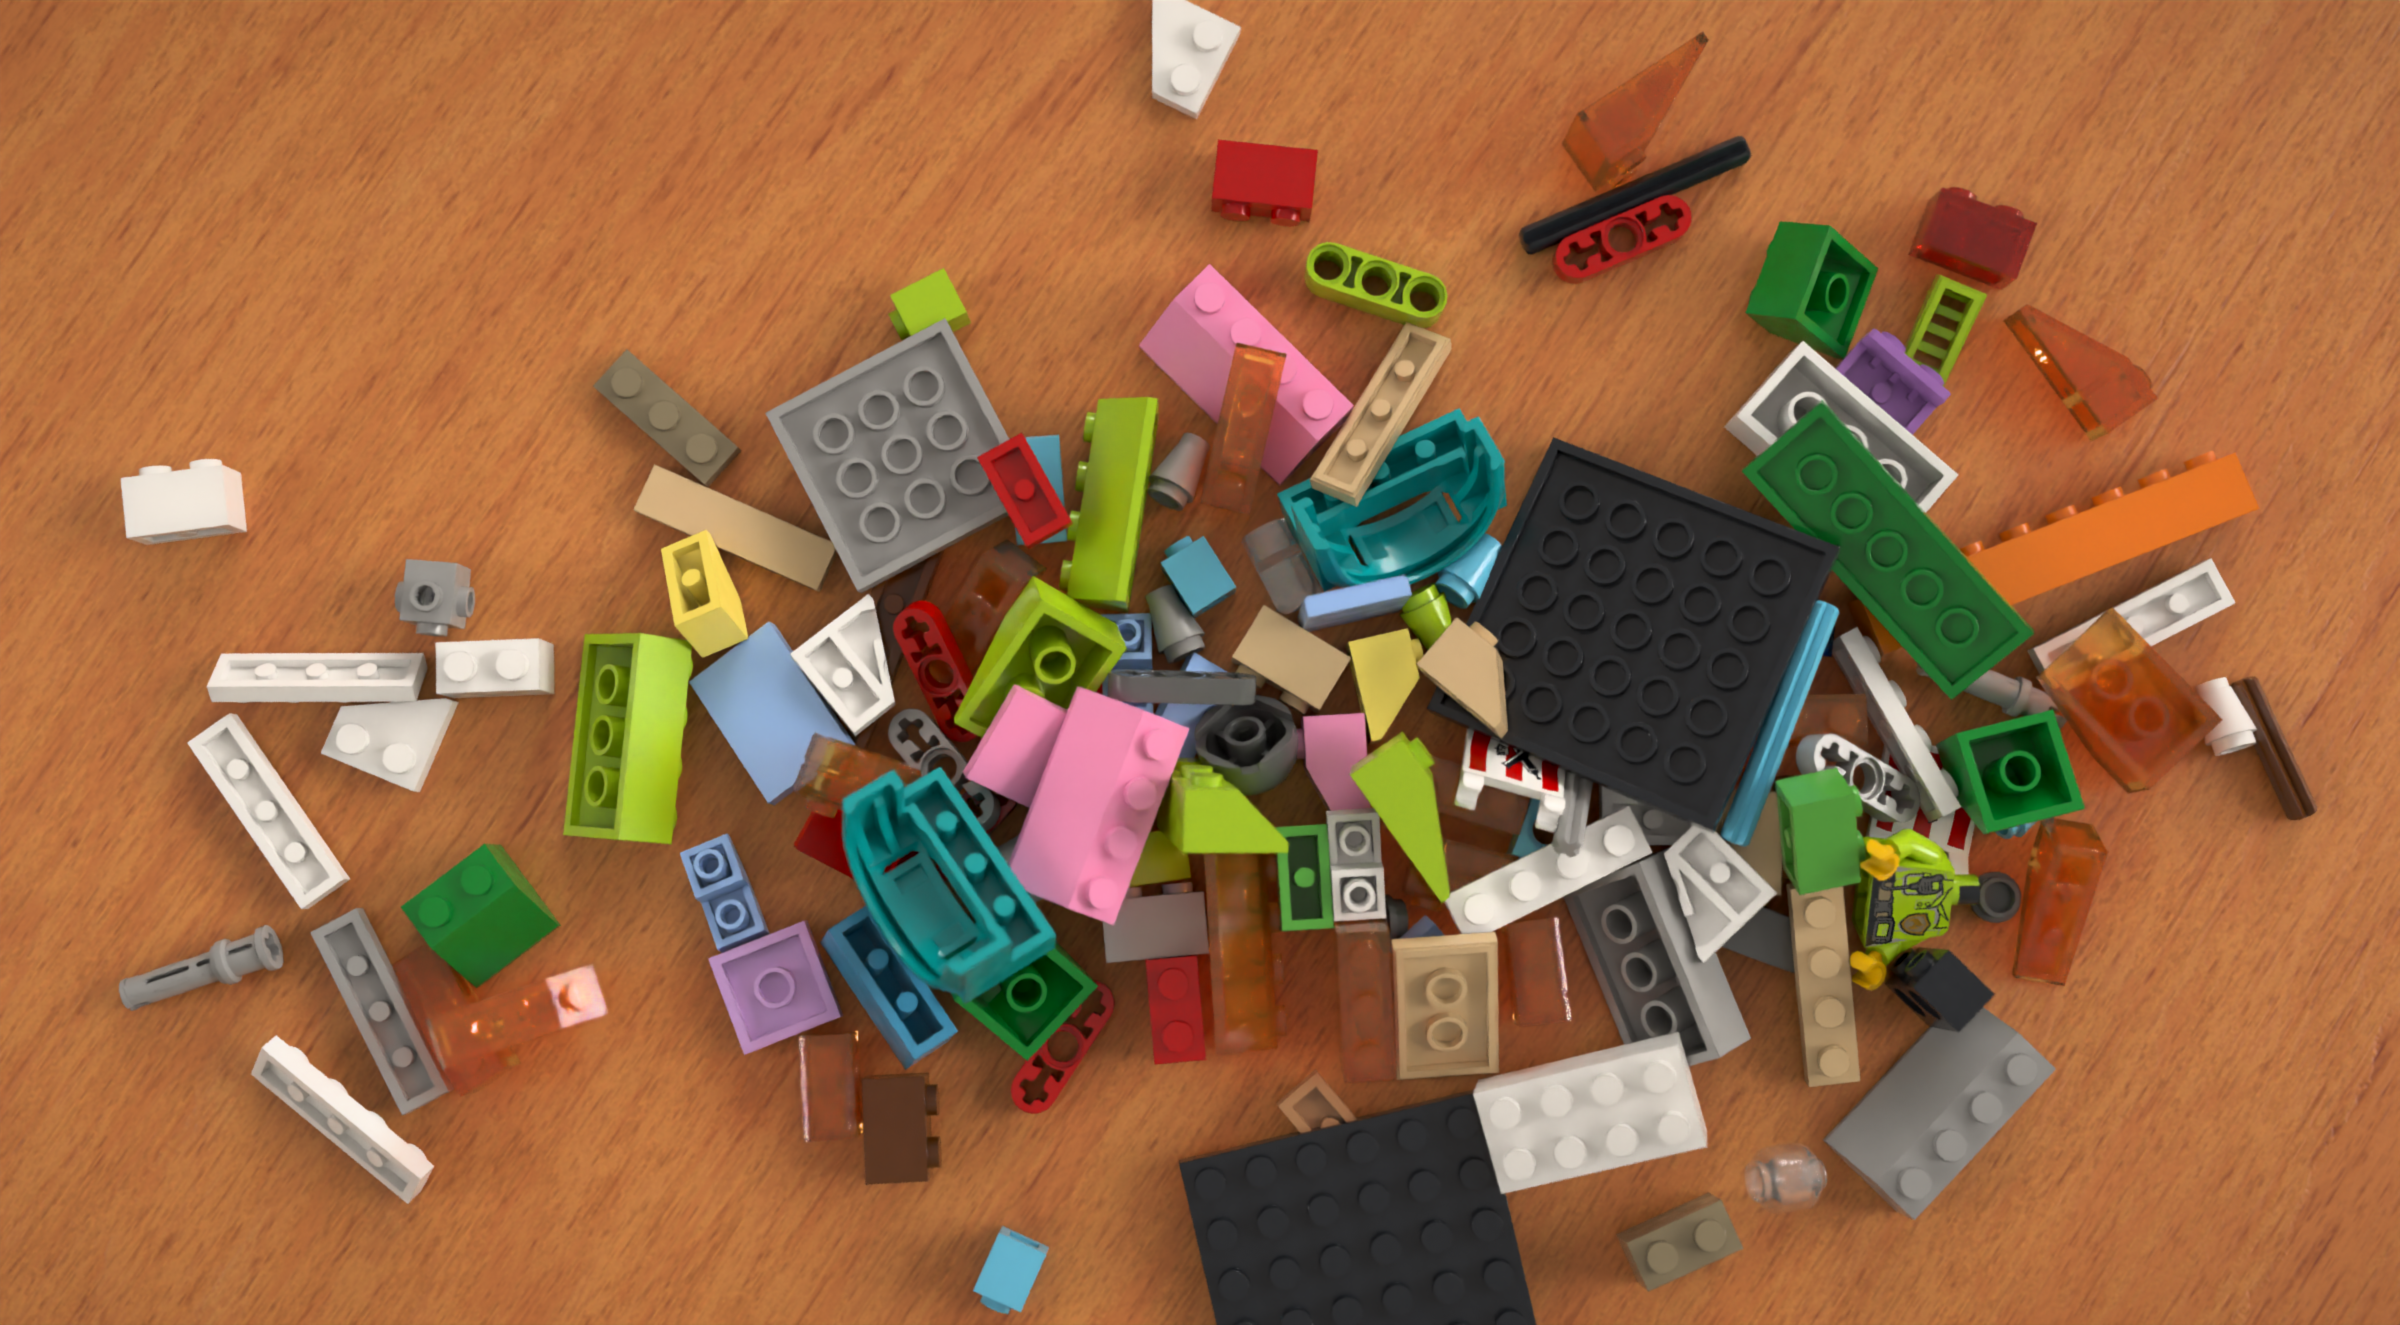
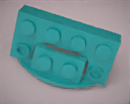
[1277,408,1507,592]
[842,767,1056,1004]

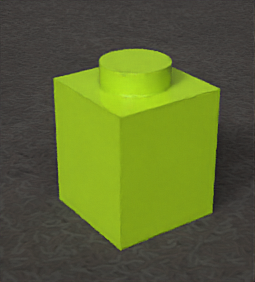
[888,268,971,341]

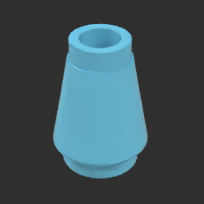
[1435,533,1502,609]

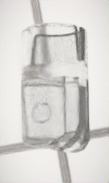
[1242,518,1322,614]

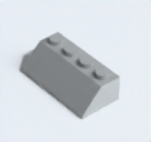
[1563,847,1751,1066]
[1823,1007,2056,1220]

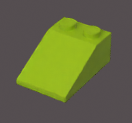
[954,576,1127,738]

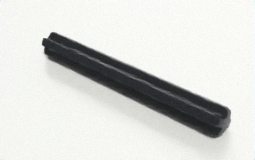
[1519,136,1751,255]

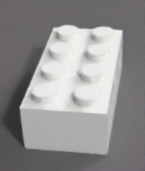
[1724,341,1958,512]
[1473,1032,1707,1194]

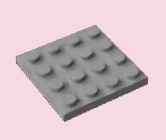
[765,318,1009,593]

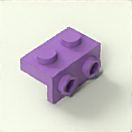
[1835,328,1951,435]

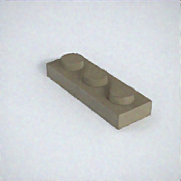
[593,349,742,487]

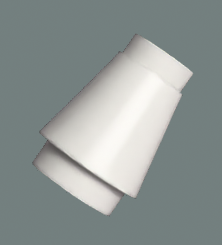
[2196,677,2257,756]

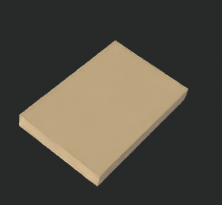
[1391,932,1499,1080]

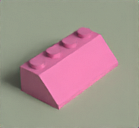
[1139,264,1354,486]
[1008,686,1189,925]

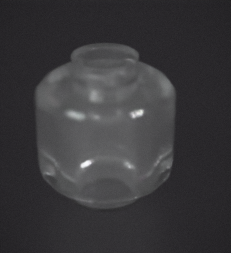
[1745,1142,1827,1214]

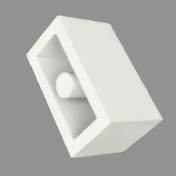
[121,459,247,545]
[436,638,555,698]

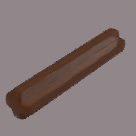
[2230,676,2318,820]

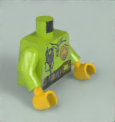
[1850,829,1980,991]

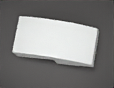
[1326,808,1386,921]

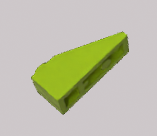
[1350,731,1450,903]

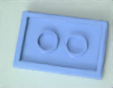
[1297,575,1412,632]
[689,621,855,805]

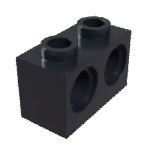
[1885,947,1995,1032]

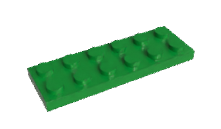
[1742,400,2034,700]

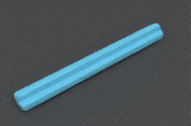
[1721,600,1839,847]

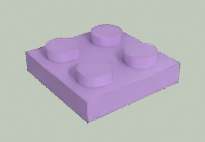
[708,920,843,1055]

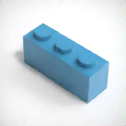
[820,906,958,1070]

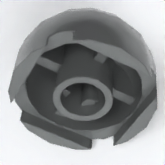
[1194,695,1298,796]

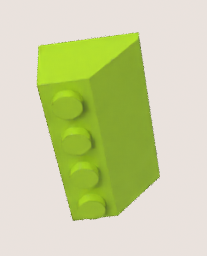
[1059,397,1159,613]
[563,633,693,844]

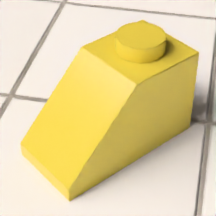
[661,530,748,658]
[1345,628,1424,744]

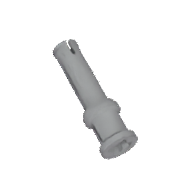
[119,925,284,1011]

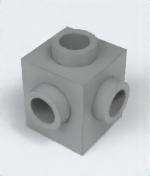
[395,559,475,637]

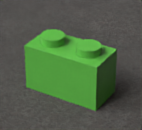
[1775,768,1866,895]
[1275,824,1334,931]

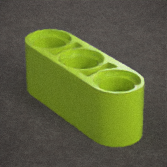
[1304,242,1448,329]

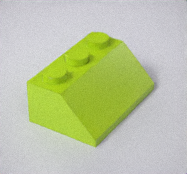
[1157,758,1289,853]

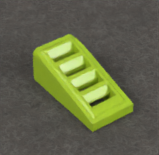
[1904,274,1988,387]

